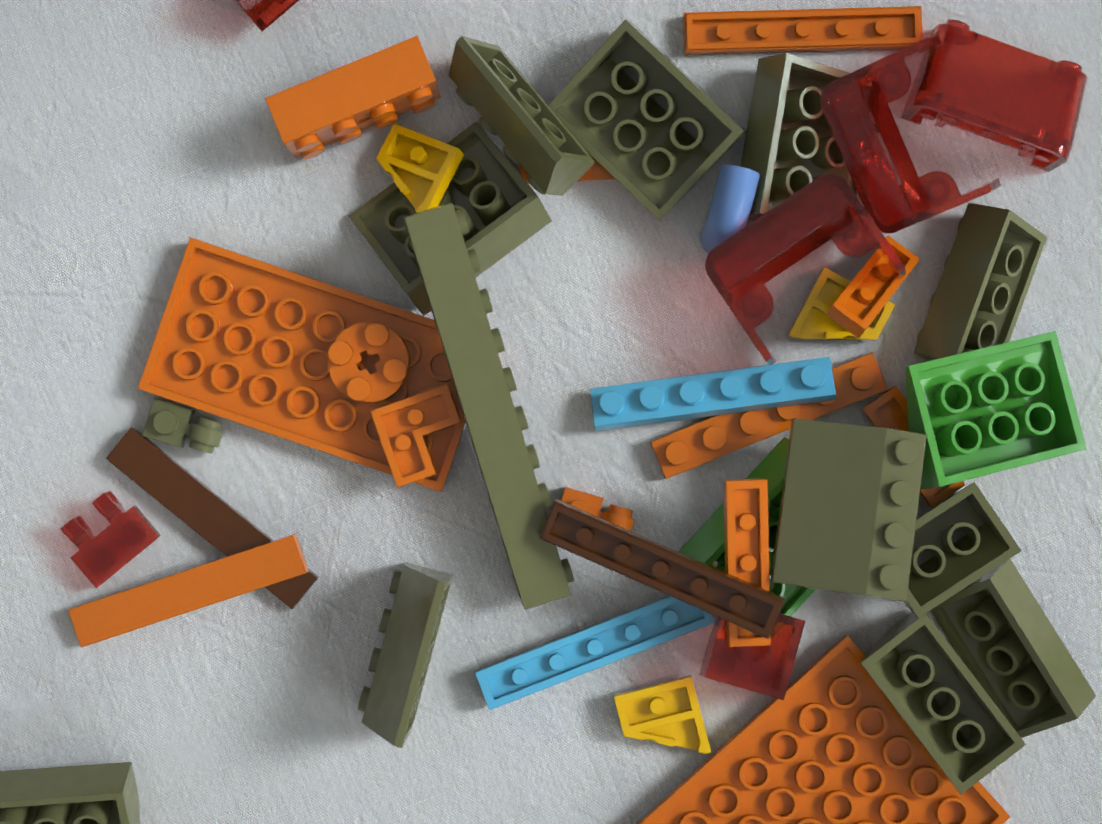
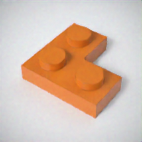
[370,384,461,488]

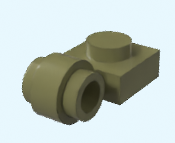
[142,398,223,454]

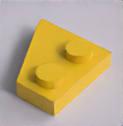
[376,123,464,212]
[613,675,711,754]

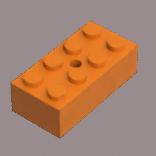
[265,36,441,159]

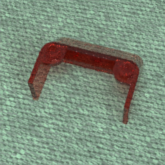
[821,36,1001,233]
[705,174,906,365]

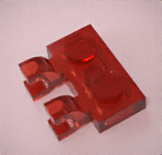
[61,490,161,589]

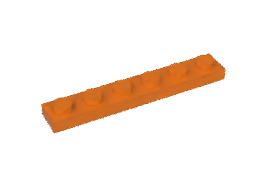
[650,353,888,479]

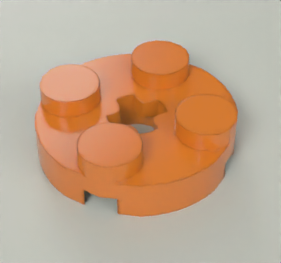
[328,322,410,403]

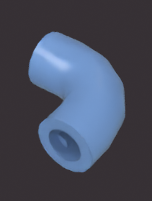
[700,164,760,257]

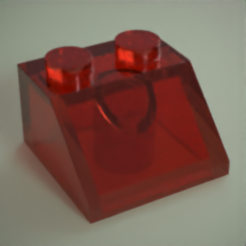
[699,613,805,700]

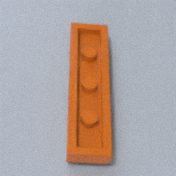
[723,478,771,647]

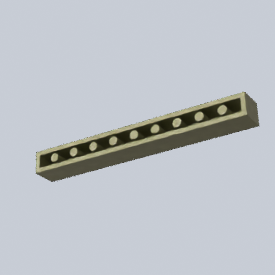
[403,203,574,610]

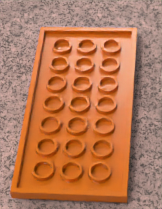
[138,237,466,492]

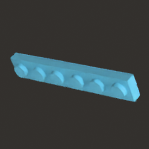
[590,357,836,431]
[475,596,715,710]

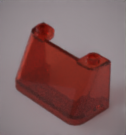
[901,19,1088,172]

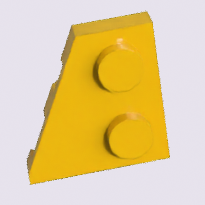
[787,267,895,341]

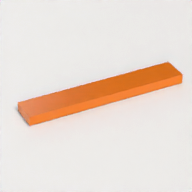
[683,6,923,55]
[68,533,309,648]

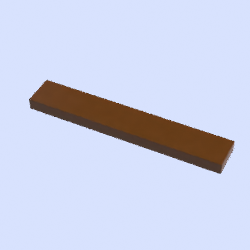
[106,427,319,609]
[539,499,786,639]

